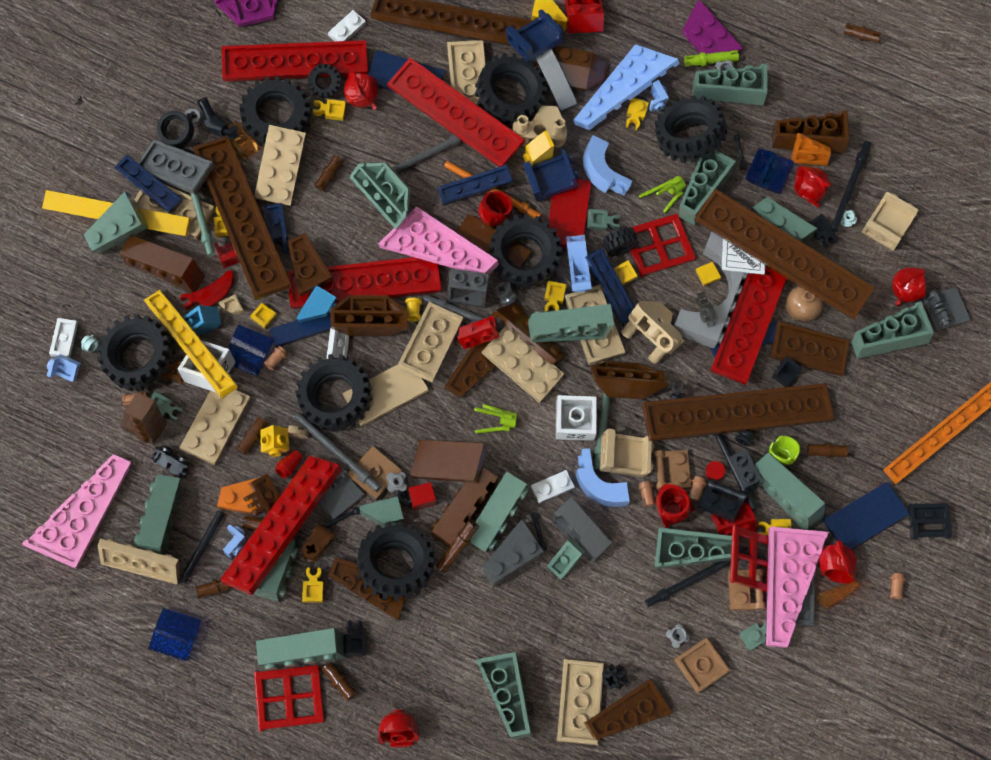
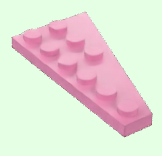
[378,207,499,274]

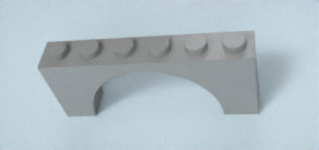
[674,232,748,349]

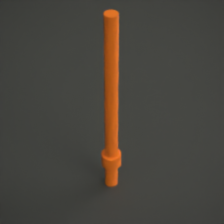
[444,161,542,219]

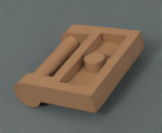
[653,450,692,491]
[728,569,766,611]

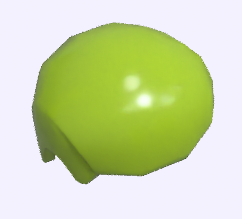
[769,436,800,466]

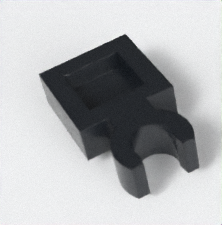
[809,214,838,248]
[344,620,367,657]

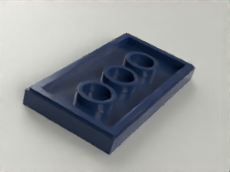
[367,50,445,92]
[823,482,909,550]

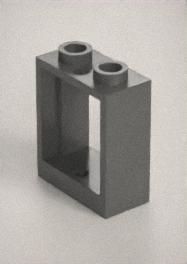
[448,268,489,309]

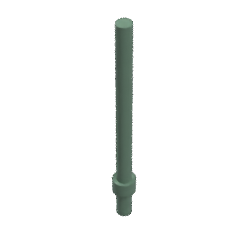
[191,192,215,257]
[594,393,611,472]

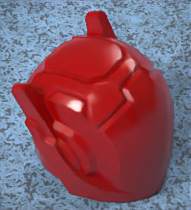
[344,72,378,110]
[794,166,831,208]
[478,191,513,226]
[892,267,925,306]
[656,484,694,529]
[819,540,857,584]

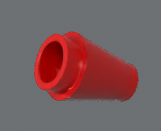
[274,450,303,479]

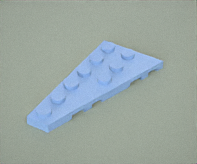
[573,44,680,130]

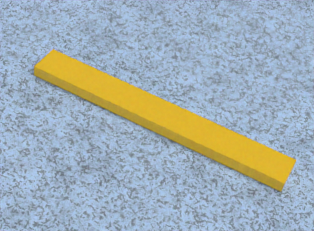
[42,190,191,237]
[144,290,238,399]

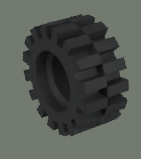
[308,64,341,97]
[603,227,639,257]

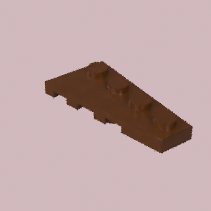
[492,302,565,365]
[444,340,496,399]
[329,557,406,621]
[584,679,673,740]

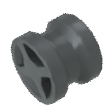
[494,281,518,305]

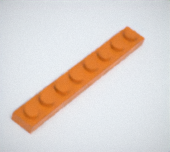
[883,382,991,484]

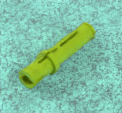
[684,50,739,67]

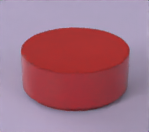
[705,461,725,481]

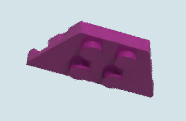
[214,0,278,27]
[682,0,743,54]

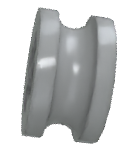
[184,109,201,127]

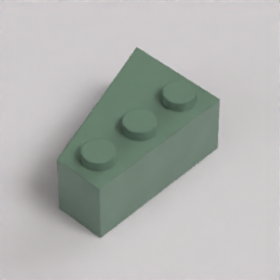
[84,191,148,254]
[752,197,817,243]

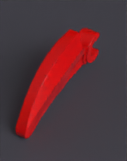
[180,270,234,309]

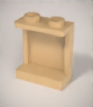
[862,192,919,251]
[600,429,654,477]

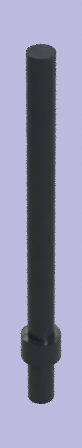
[830,141,871,232]
[714,434,758,511]
[644,547,750,607]

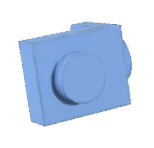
[649,80,669,112]
[47,354,81,382]
[223,525,246,559]

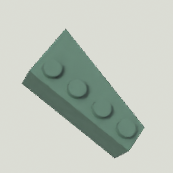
[692,63,767,105]
[679,150,736,226]
[851,301,934,359]
[528,304,614,342]
[755,453,825,530]
[470,472,529,552]
[134,474,182,555]
[654,528,732,570]
[256,628,348,670]
[476,652,532,740]

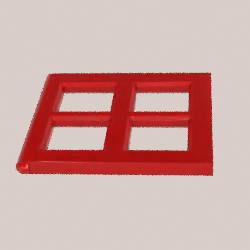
[631,213,696,277]
[730,524,768,592]
[254,665,324,732]

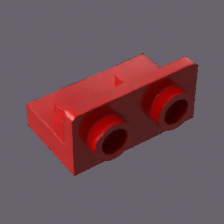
[457,316,500,350]
[711,502,756,536]

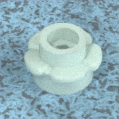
[840,210,857,227]
[81,335,99,353]

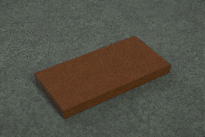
[456,214,531,274]
[770,321,850,377]
[410,440,487,483]

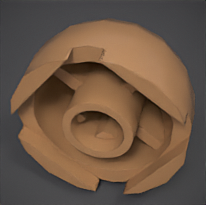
[786,286,824,323]

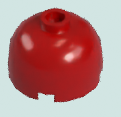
[378,710,419,748]

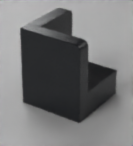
[772,356,802,387]

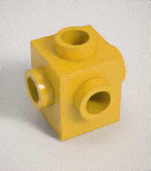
[260,425,289,457]

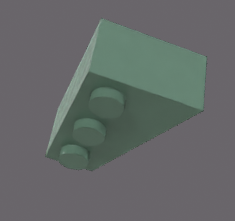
[255,540,299,602]

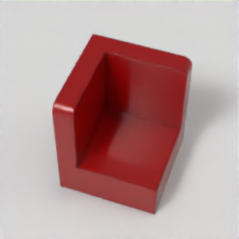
[214,242,239,269]
[408,482,436,511]

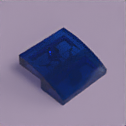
[745,148,794,194]
[227,324,274,377]
[148,608,202,661]

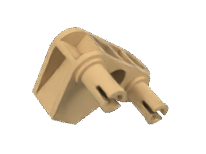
[512,106,567,148]
[621,301,682,364]

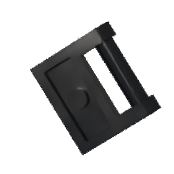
[698,478,748,522]
[908,503,952,540]

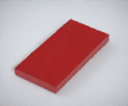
[548,179,591,248]

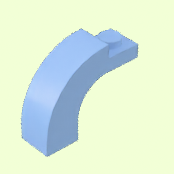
[583,135,632,196]
[566,235,591,292]
[576,448,630,507]

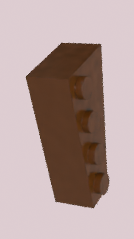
[772,110,849,153]
[119,235,205,293]
[121,391,166,445]
[431,467,498,548]

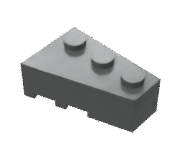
[552,497,612,564]
[482,519,544,588]

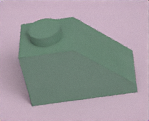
[359,496,404,528]

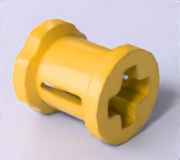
[405,298,422,321]

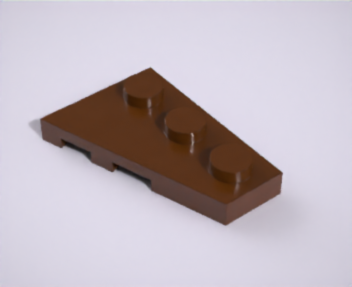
[288,233,333,297]

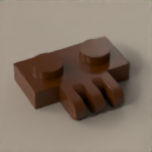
[243,473,280,515]

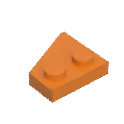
[791,133,831,166]
[217,478,257,515]

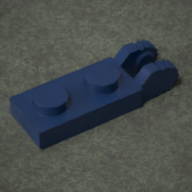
[263,203,288,254]

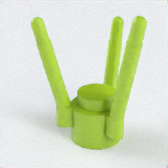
[639,176,686,213]
[474,404,517,434]

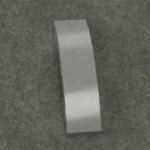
[535,49,577,111]

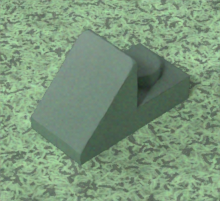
[547,538,585,580]

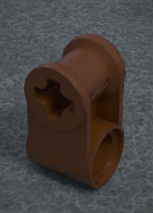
[302,523,336,563]

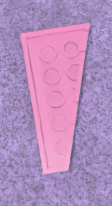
[22,454,132,569]
[766,527,828,648]

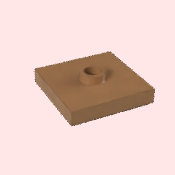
[347,446,402,500]
[674,637,731,694]

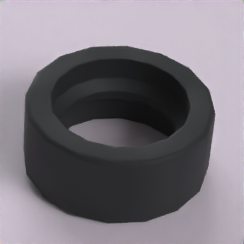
[157,110,194,148]

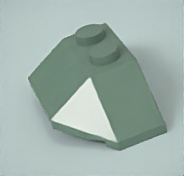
[349,162,410,229]

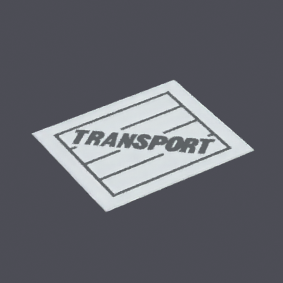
[722,239,765,274]

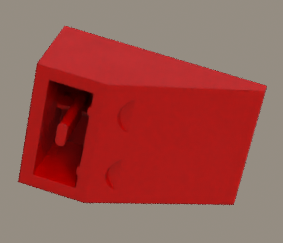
[564,0,604,33]

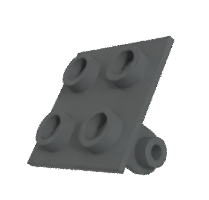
[922,287,971,331]
[319,468,364,519]

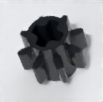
[602,663,629,690]

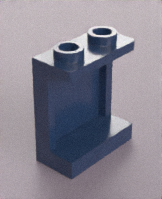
[505,9,564,63]
[523,149,579,202]

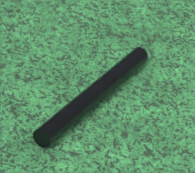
[179,510,224,584]

